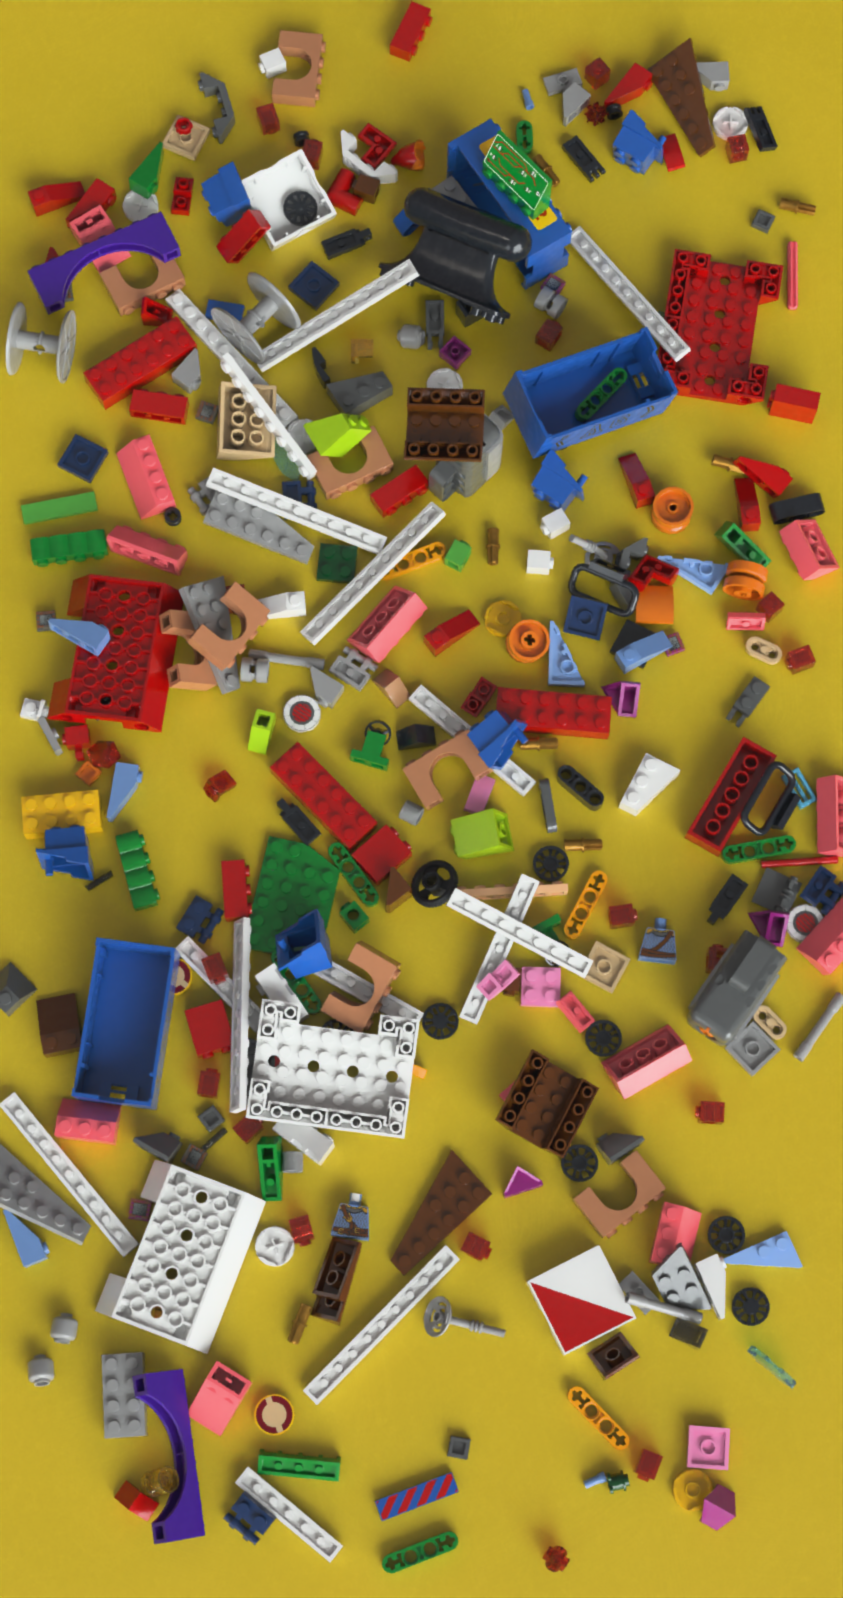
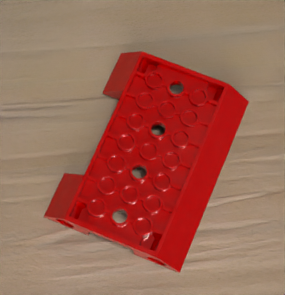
[658,249,783,405]
[47,574,184,733]

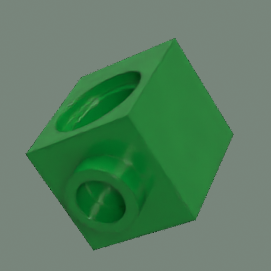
[339,900,370,934]

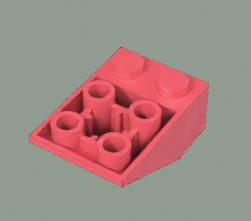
[69,205,131,274]
[188,1361,253,1436]

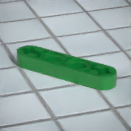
[574,367,628,422]
[721,835,796,864]
[328,842,379,907]
[271,950,322,1015]
[382,1531,458,1573]

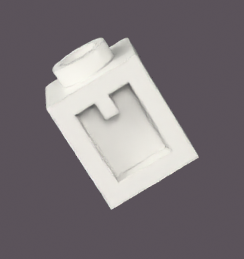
[20,698,49,721]

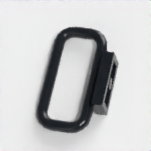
[568,557,639,617]
[741,761,801,836]

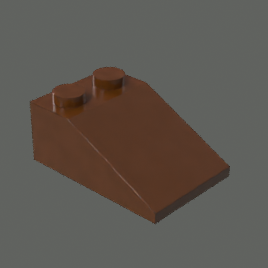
[36,993,82,1058]

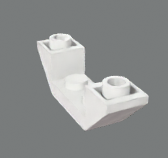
[341,130,398,184]

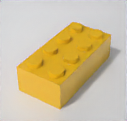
[21,789,103,839]

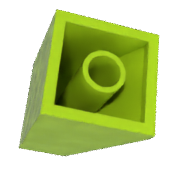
[303,413,372,457]
[450,808,514,859]

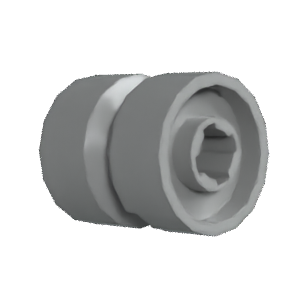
[534,286,568,319]
[240,657,269,683]

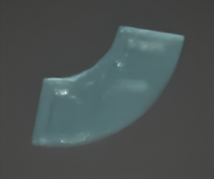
[274,437,301,481]
[747,1346,796,1389]

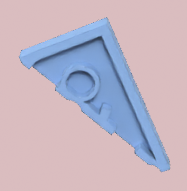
[657,555,728,595]
[548,621,585,687]
[724,1231,803,1268]

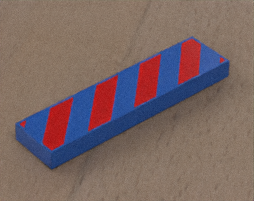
[375,1472,459,1521]

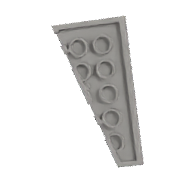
[203,490,314,565]
[179,576,240,695]
[0,1144,91,1246]

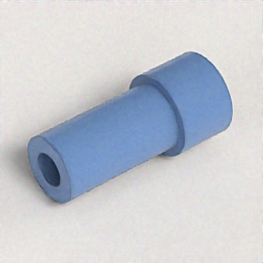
[522,89,534,110]
[583,1472,607,1489]

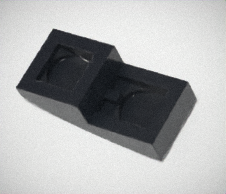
[312,347,331,389]

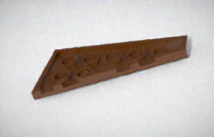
[647,38,716,157]

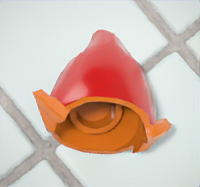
[390,139,426,171]

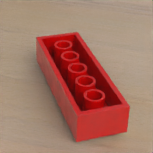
[83,316,197,410]
[496,687,612,739]
[685,737,777,857]
[270,742,378,853]

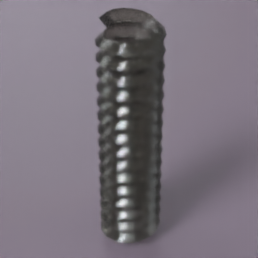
[85,870,113,891]
[201,1128,228,1152]

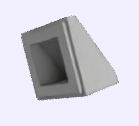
[489,405,514,430]

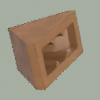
[372,669,411,709]

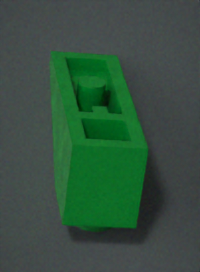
[129,142,164,199]
[714,521,771,567]
[257,1136,283,1201]

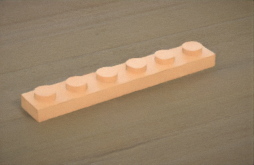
[457,881,568,900]

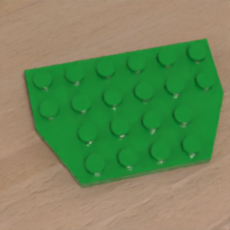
[250,836,340,956]

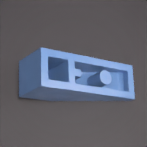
[48,618,110,657]
[614,630,673,674]
[107,762,143,822]
[3,1209,50,1268]

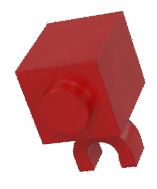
[62,724,91,762]

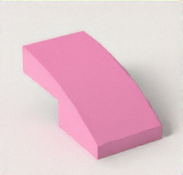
[464,776,496,814]
[476,959,520,1001]

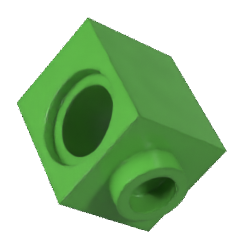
[444,539,472,572]

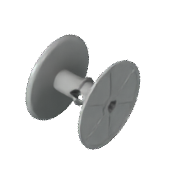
[211,272,301,364]
[6,302,77,384]

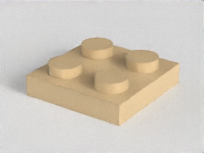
[162,115,210,161]
[578,941,631,994]

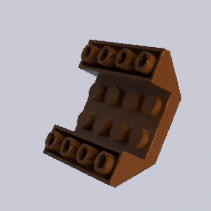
[404,387,485,462]
[495,1049,599,1158]

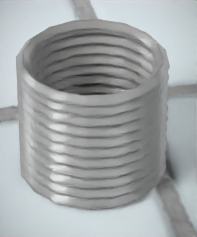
[399,800,424,826]
[282,1151,303,1173]

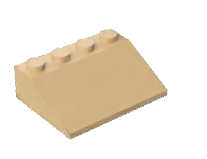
[216,381,277,461]

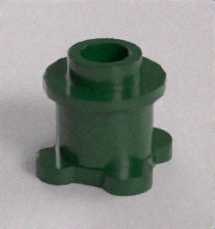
[606,1470,630,1494]

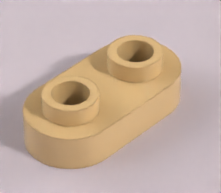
[745,636,782,665]
[752,1005,787,1040]

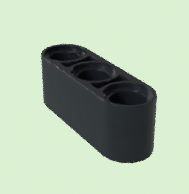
[768,493,825,525]
[557,765,604,811]

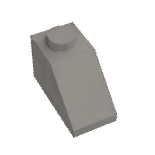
[696,61,730,91]
[562,82,591,127]
[171,348,201,394]
[310,666,344,709]

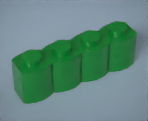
[30,529,108,567]
[115,830,160,911]

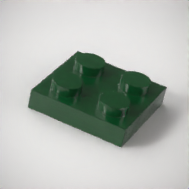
[316,543,358,584]

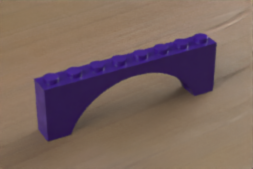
[28,212,181,315]
[132,1369,205,1544]

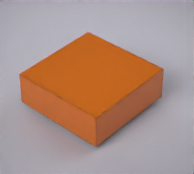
[75,760,102,787]

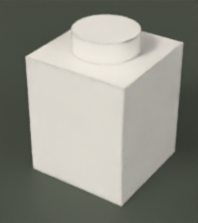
[258,47,287,79]
[540,508,571,540]
[526,549,554,575]

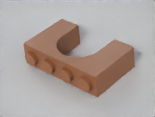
[272,30,326,107]
[100,255,186,316]
[307,426,393,500]
[187,581,270,671]
[159,609,217,691]
[403,729,493,810]
[320,941,401,1033]
[572,1150,666,1239]

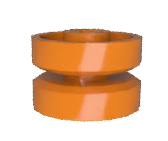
[651,487,694,534]
[722,560,768,601]
[505,619,550,664]

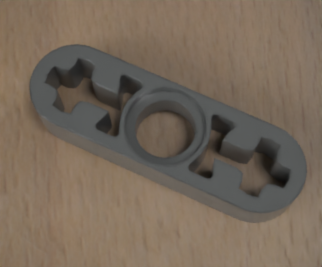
[538,778,557,833]

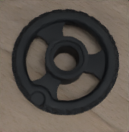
[411,860,458,908]

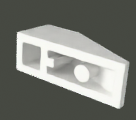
[258,591,306,619]
[693,1254,726,1321]

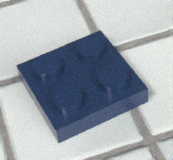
[288,261,340,310]
[57,434,109,483]
[563,595,609,641]

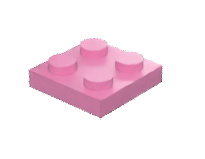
[521,967,561,1007]
[686,1425,730,1470]

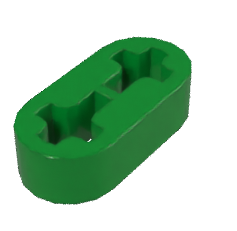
[516,120,533,155]

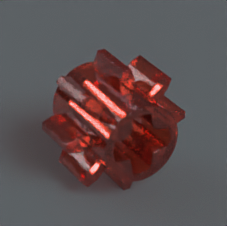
[584,102,608,126]
[542,1546,570,1572]

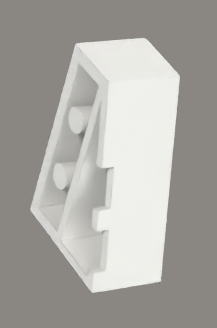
[619,753,680,816]
[255,963,309,1024]
[272,1122,335,1166]

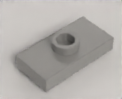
[543,68,582,96]
[37,716,63,756]
[619,1271,660,1315]

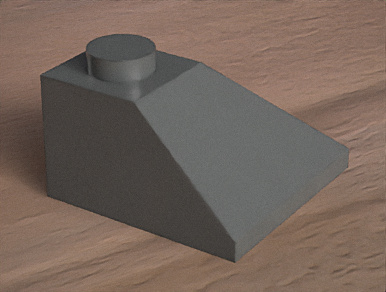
[0,962,37,1016]
[133,1132,183,1164]
[596,1133,645,1166]

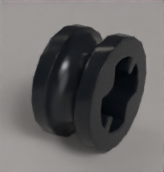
[606,104,623,120]
[293,131,310,147]
[164,507,182,526]

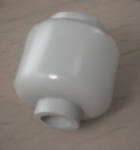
[397,324,425,349]
[50,1313,78,1344]
[27,1354,55,1387]

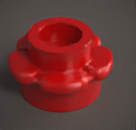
[175,117,193,135]

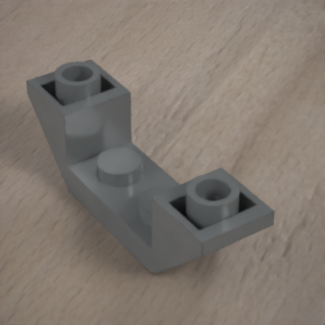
[197,72,235,144]
[609,537,648,610]

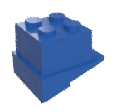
[612,110,667,175]
[201,161,251,227]
[531,449,588,512]
[467,710,529,770]
[36,825,94,881]
[275,909,332,979]

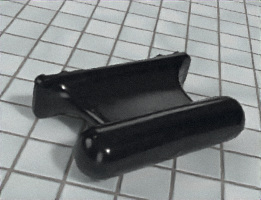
[378,187,532,325]

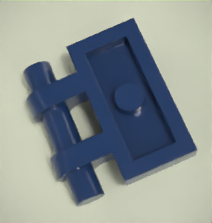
[282,481,317,519]
[800,865,843,915]
[176,895,224,945]
[223,1491,277,1545]

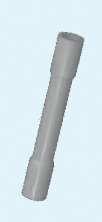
[248,649,325,670]
[793,992,843,1062]
[625,1291,703,1324]

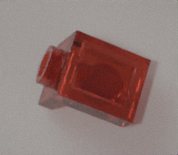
[203,770,237,802]
[705,944,728,974]

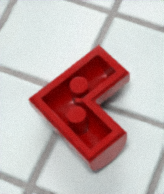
[358,123,397,171]
[326,168,363,216]
[628,554,679,592]

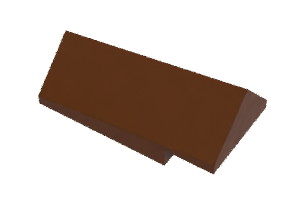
[311,1237,362,1326]

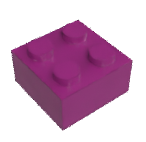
[439,335,471,370]

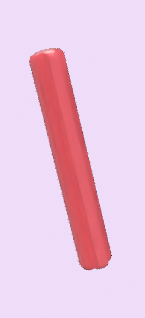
[787,241,798,310]

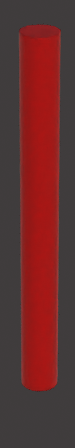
[760,856,838,868]

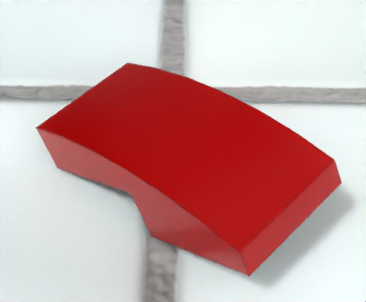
[658,133,685,172]
[171,177,194,216]
[460,676,498,718]

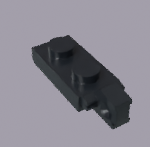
[321,228,372,260]
[277,798,321,846]
[707,874,749,925]

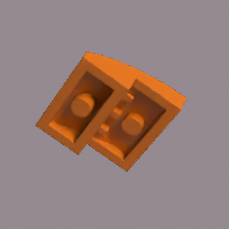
[635,585,674,624]

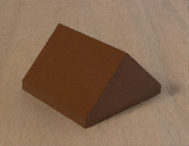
[386,867,412,913]
[587,1332,640,1381]

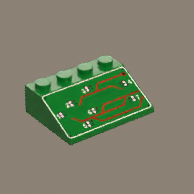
[482,130,552,220]

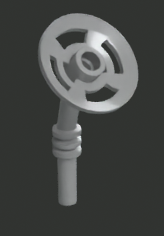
[569,534,620,577]
[424,1296,506,1338]

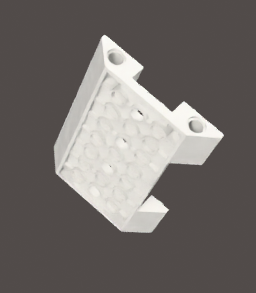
[246,999,420,1139]
[95,1160,266,1354]

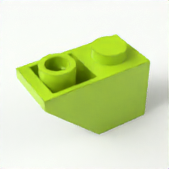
[248,709,276,755]

